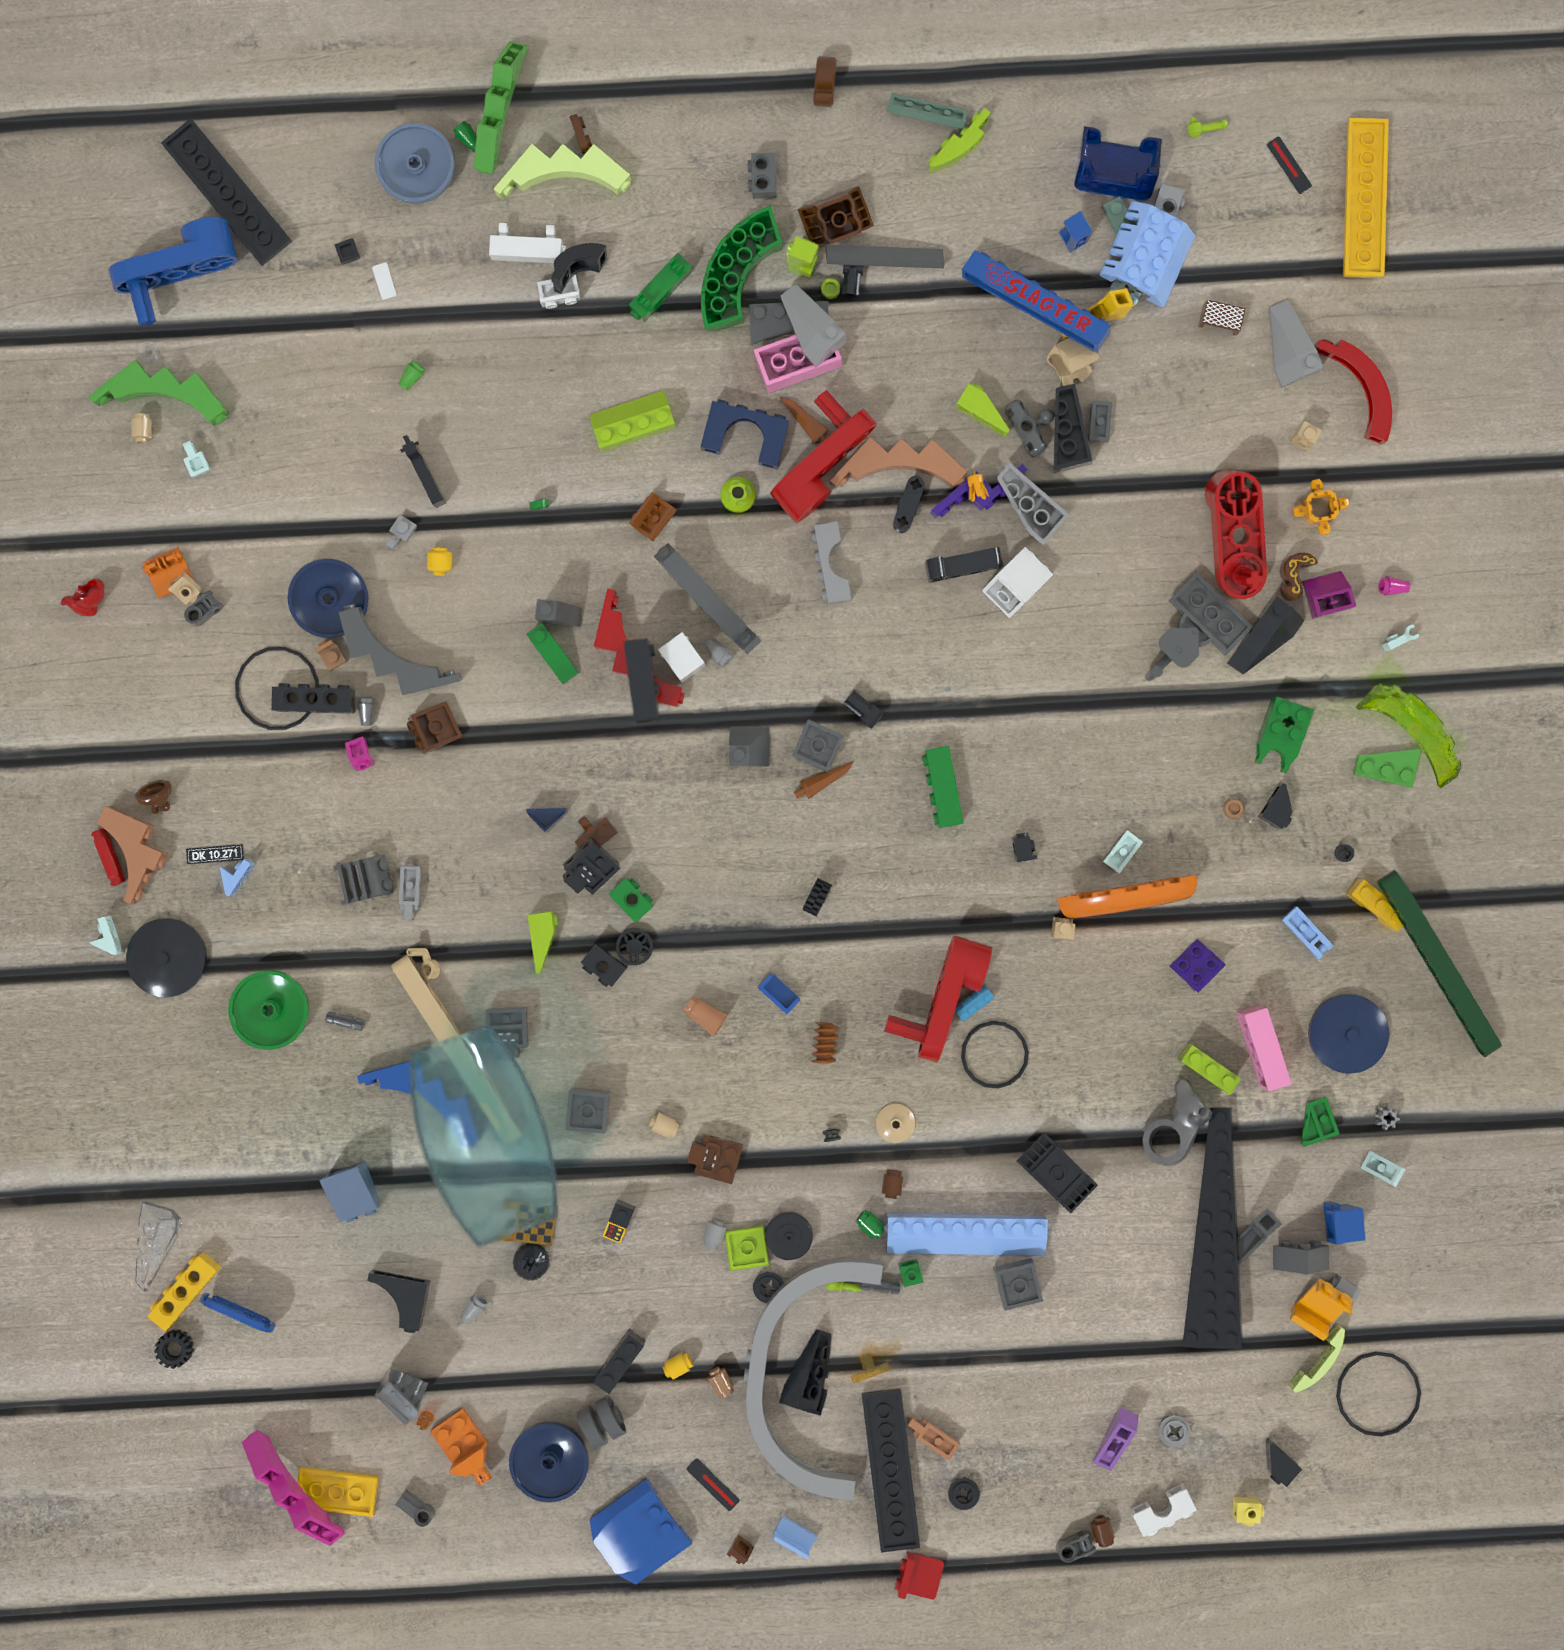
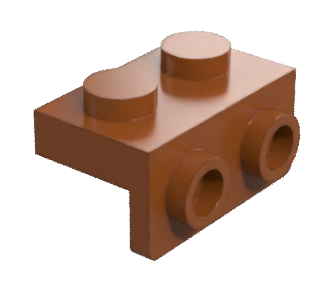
[629,492,677,542]

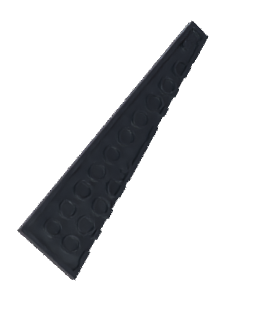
[1182,1107,1243,1349]

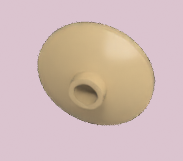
[876,1103,915,1143]

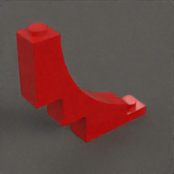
[594,588,685,708]

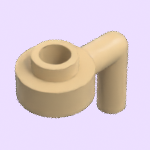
[407,948,440,980]

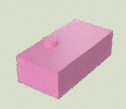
[754,335,842,393]
[1236,1005,1292,1092]

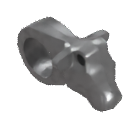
[1142,1079,1212,1166]

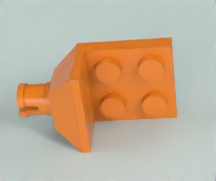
[430,1407,492,1486]

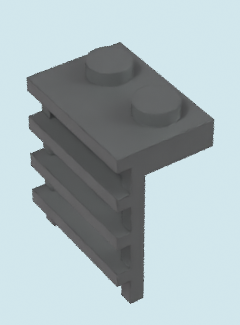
[333,855,393,905]

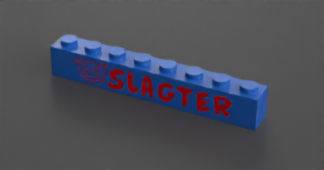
[962,250,1111,353]

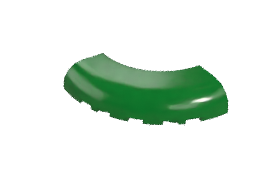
[701,205,782,332]

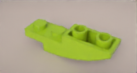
[928,108,991,173]

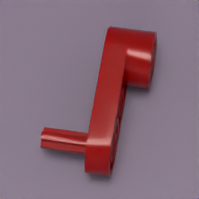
[770,389,878,523]
[1205,469,1267,599]
[884,935,992,1063]

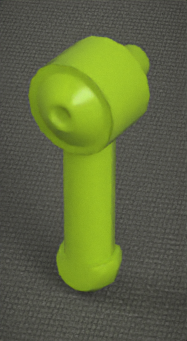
[1187,117,1228,138]

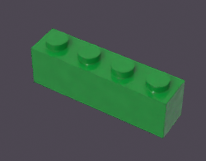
[922,746,964,828]

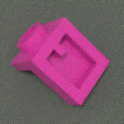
[345,737,374,771]

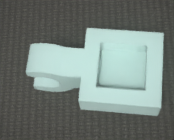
[183,441,211,478]
[1382,625,1419,652]

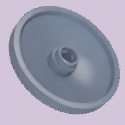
[375,123,455,204]

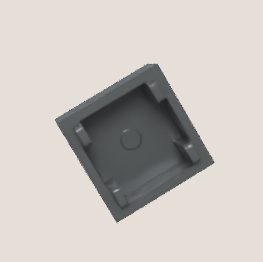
[792,720,844,773]
[566,1088,611,1133]
[993,1258,1043,1311]

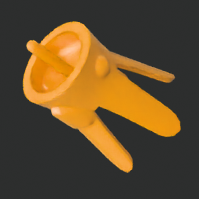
[967,470,989,502]

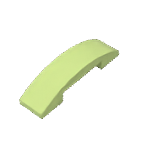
[1288,1323,1345,1392]

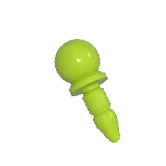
[825,1282,862,1292]

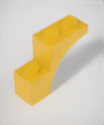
[1061,288,1134,340]

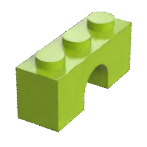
[786,236,818,279]
[1177,1043,1241,1095]

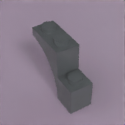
[1238,1208,1282,1265]

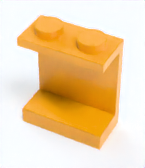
[1290,1278,1353,1341]

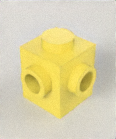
[1233,1497,1264,1526]

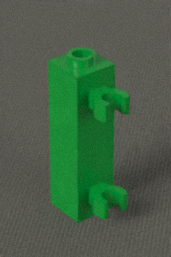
[629,253,693,323]

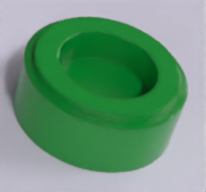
[529,499,549,510]

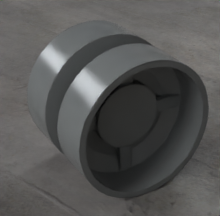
[577,1395,627,1450]

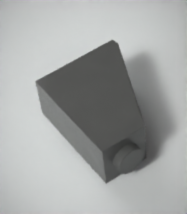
[535,599,581,627]

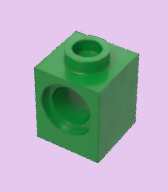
[898,1259,924,1287]

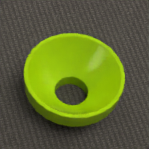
[720,476,756,513]

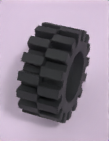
[802,878,832,917]
[154,1330,194,1369]

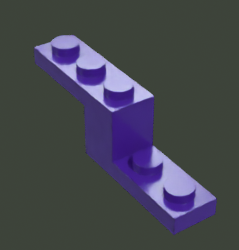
[930,464,1028,519]

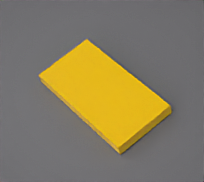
[297,1467,379,1517]

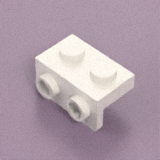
[537,275,581,309]

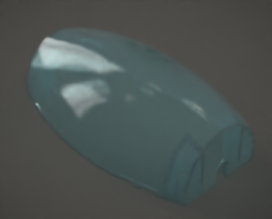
[410,1025,557,1247]

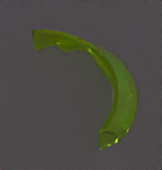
[1355,684,1462,788]

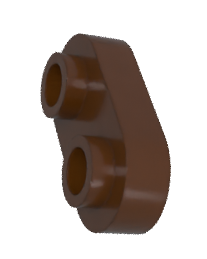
[569,114,592,154]

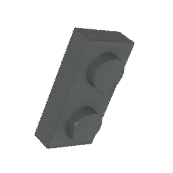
[1088,400,1112,443]

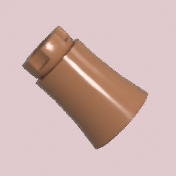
[683,996,729,1037]

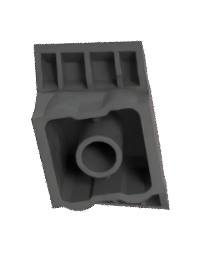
[375,1368,428,1425]

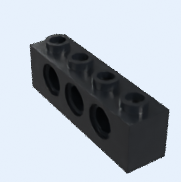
[271,683,355,714]

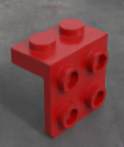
[894,1551,944,1600]

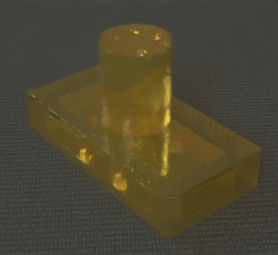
[851,1353,891,1384]

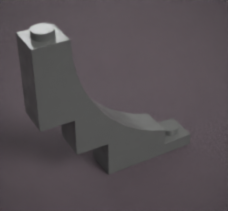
[653,543,762,655]
[339,604,462,695]

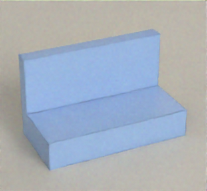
[773,1515,817,1560]

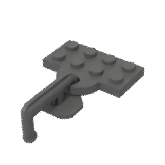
[1145,572,1253,681]

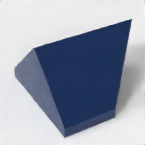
[526,808,568,832]

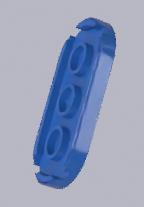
[199,1293,276,1333]

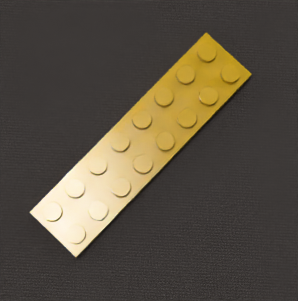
[1343,118,1389,278]

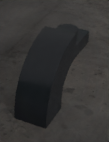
[551,243,607,294]

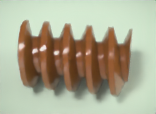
[811,1022,839,1064]

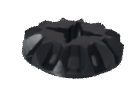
[753,1271,784,1303]
[948,1477,980,1510]

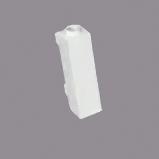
[489,223,566,263]

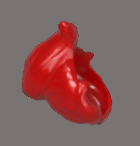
[60,579,105,617]

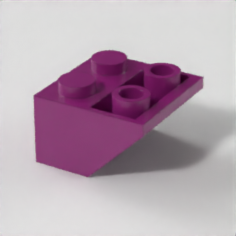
[1302,571,1357,619]

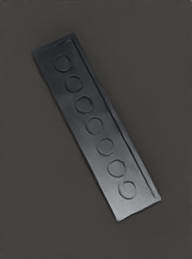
[161,118,293,266]
[861,1388,920,1553]

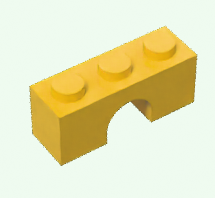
[1346,879,1403,932]

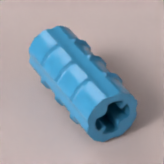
[955,985,994,1022]

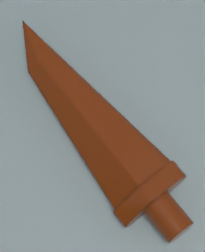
[780,397,829,444]
[794,761,854,799]

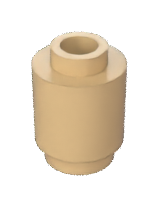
[131,413,152,444]
[649,1113,680,1138]

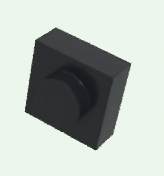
[334,238,361,265]

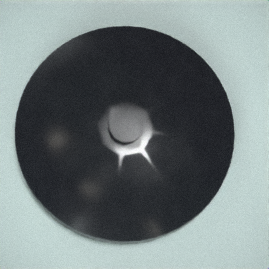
[126,918,207,997]

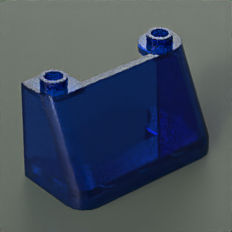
[1074,126,1162,201]

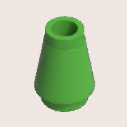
[398,360,425,391]

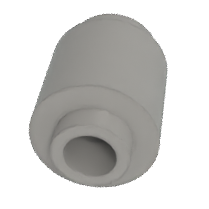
[703,1218,727,1249]

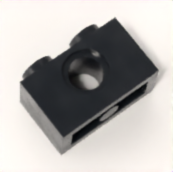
[580,943,628,987]

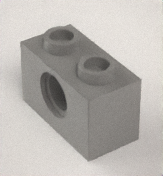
[1153,183,1186,219]

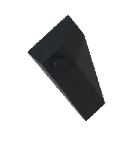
[1227,596,1304,674]
[779,1329,832,1416]

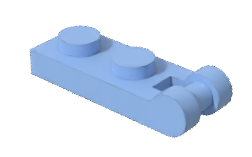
[1281,906,1334,960]

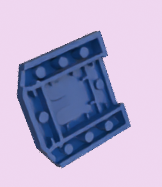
[590,1477,692,1585]

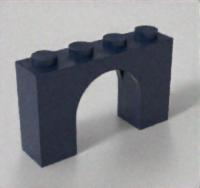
[701,399,789,470]

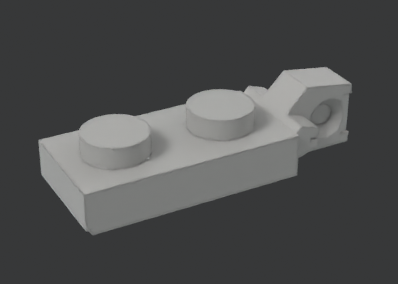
[399,865,422,920]

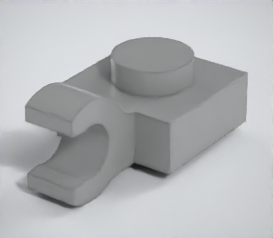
[386,515,418,551]

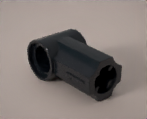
[842,265,863,298]
[843,690,884,729]

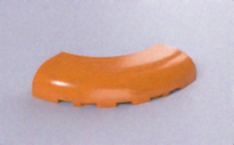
[1057,875,1197,919]

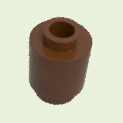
[881,1169,903,1199]
[1091,1515,1115,1547]

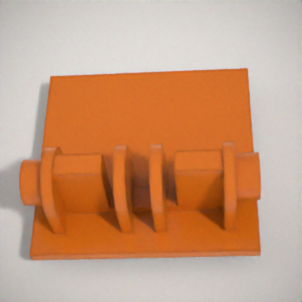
[142,547,193,599]

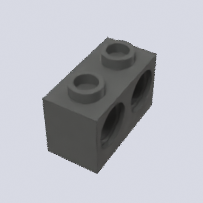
[748,153,776,199]

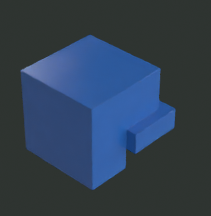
[1324,1201,1366,1245]

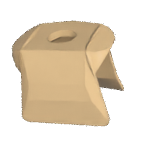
[1047,338,1099,386]

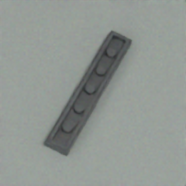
[825,245,945,269]

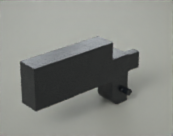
[400,435,446,508]

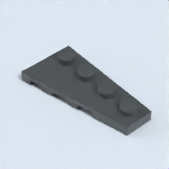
[749,301,828,345]

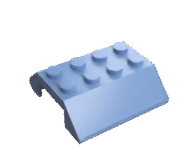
[1099,201,1195,308]

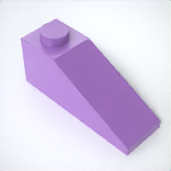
[1093,1407,1139,1471]

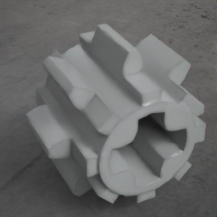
[1373,1104,1400,1130]

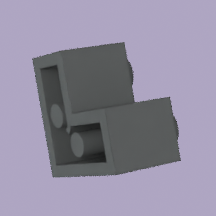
[1273,1240,1329,1275]

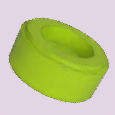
[821,278,840,299]

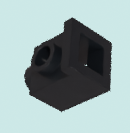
[1012,832,1037,862]

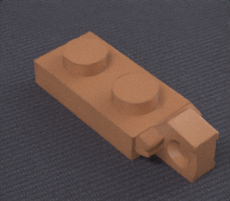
[907,1416,960,1461]

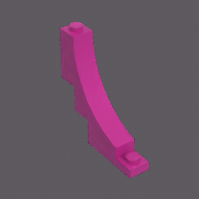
[242,1430,345,1546]

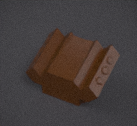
[797,186,874,247]

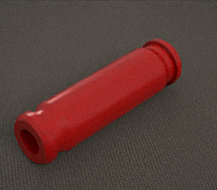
[91,828,126,886]

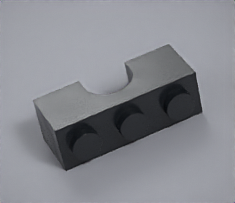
[593,1329,646,1394]

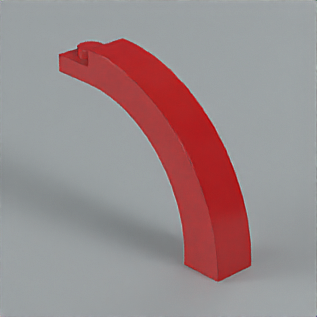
[1314,339,1392,445]

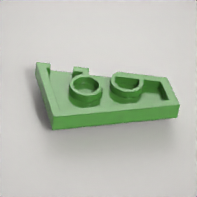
[1353,749,1421,788]

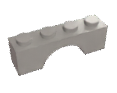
[811,521,852,605]

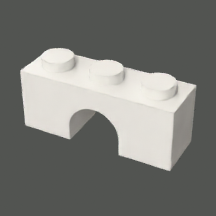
[1130,1483,1197,1537]

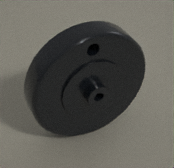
[765,1211,813,1260]

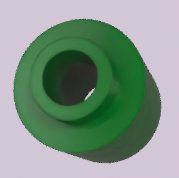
[855,1210,885,1239]

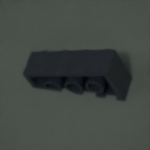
[1054,383,1093,473]

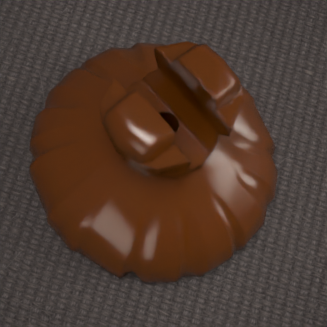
[135,780,172,814]

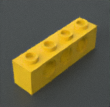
[147,1252,222,1332]

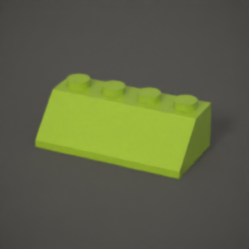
[589,390,676,453]

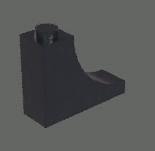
[367,1269,431,1333]

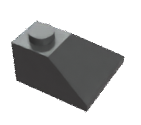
[729,727,769,767]

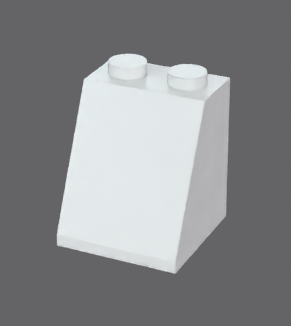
[982,547,1053,619]

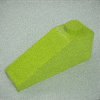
[955,383,1010,437]
[528,911,559,974]

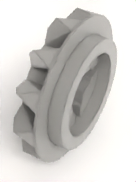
[1158,1415,1191,1447]

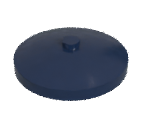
[287,558,369,638]
[1308,994,1389,1074]
[509,1422,589,1503]

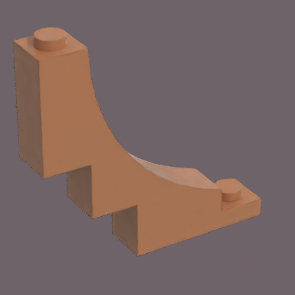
[830,437,967,489]

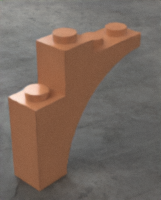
[97,806,167,904]

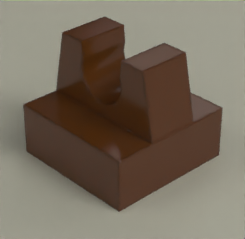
[726,1535,754,1565]

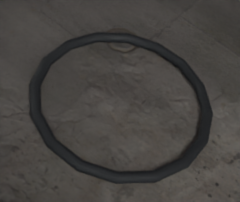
[961,1021,1029,1089]

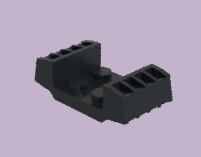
[1017,1133,1098,1214]

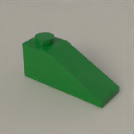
[526,623,579,684]

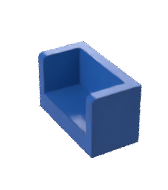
[1059,211,1093,252]
[758,972,800,1014]

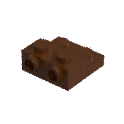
[407,701,463,754]

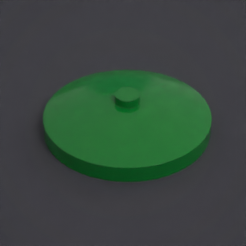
[228,970,309,1050]

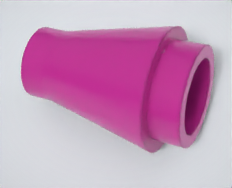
[1378,576,1410,596]

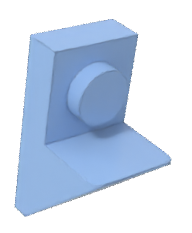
[220,859,255,897]

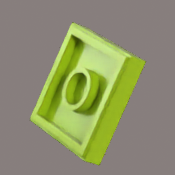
[725,1225,769,1271]

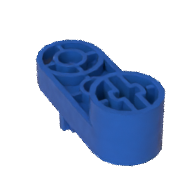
[108,217,237,326]

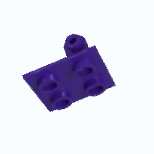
[1170,939,1226,993]

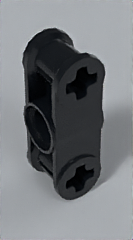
[893,475,925,533]

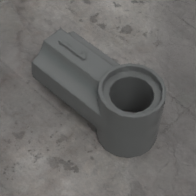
[395,1489,435,1527]

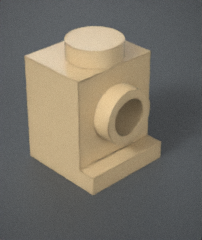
[1290,421,1322,452]
[168,571,201,605]
[1051,917,1075,940]

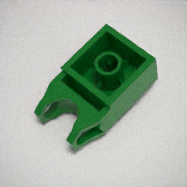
[1255,696,1314,773]

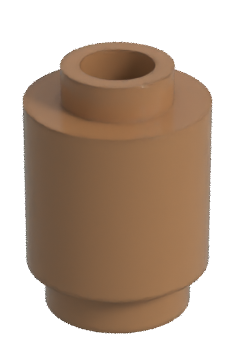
[707,1367,734,1399]

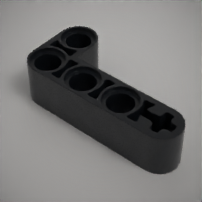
[924,547,1004,583]

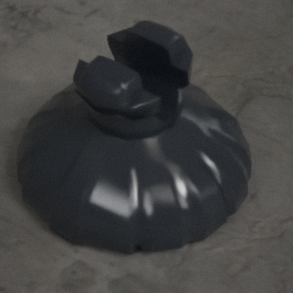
[513,1243,550,1281]

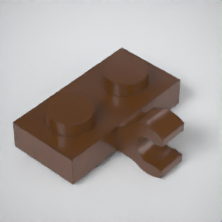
[575,816,618,848]

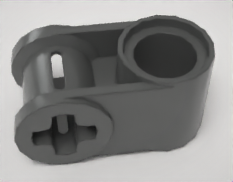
[184,590,224,626]
[1056,1530,1096,1563]

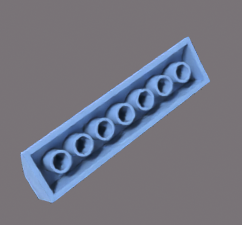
[887,1213,1048,1256]

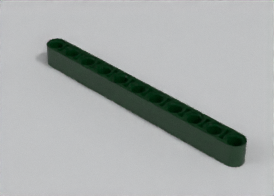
[1377,870,1502,1057]

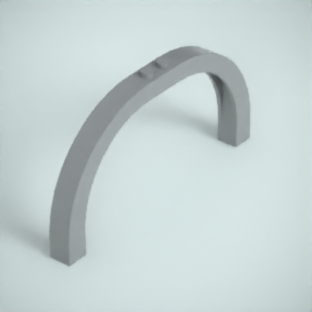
[744,1257,883,1501]

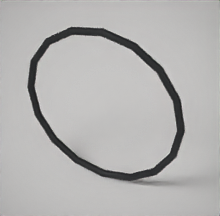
[235,647,319,730]
[1336,1351,1421,1437]

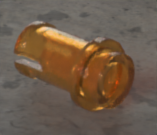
[416,1411,434,1430]

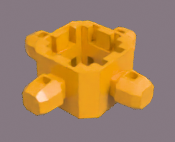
[1292,479,1349,536]

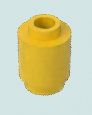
[663,1352,694,1379]

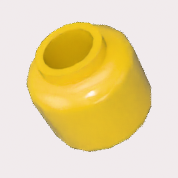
[427,547,453,576]

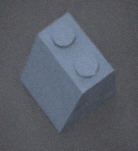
[320,1161,381,1223]

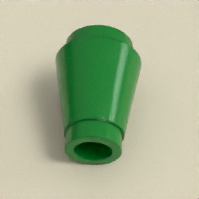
[453,121,477,152]

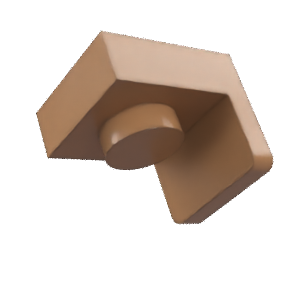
[315,639,348,671]

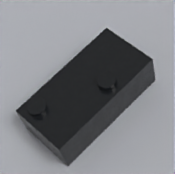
[623,638,660,723]

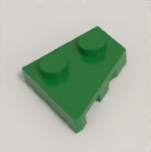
[1301,1096,1340,1147]

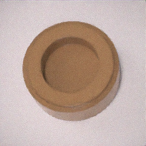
[1223,799,1244,819]

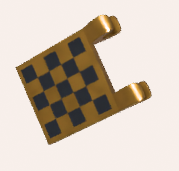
[499,1199,557,1246]

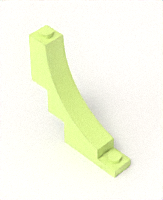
[494,144,631,199]

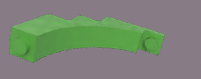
[473,41,529,174]
[88,360,230,426]

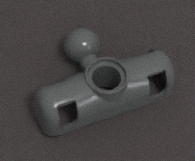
[1005,399,1055,457]

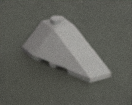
[997,463,1069,545]

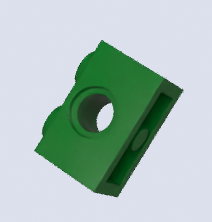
[608,878,654,923]

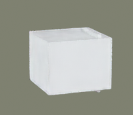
[658,632,706,683]

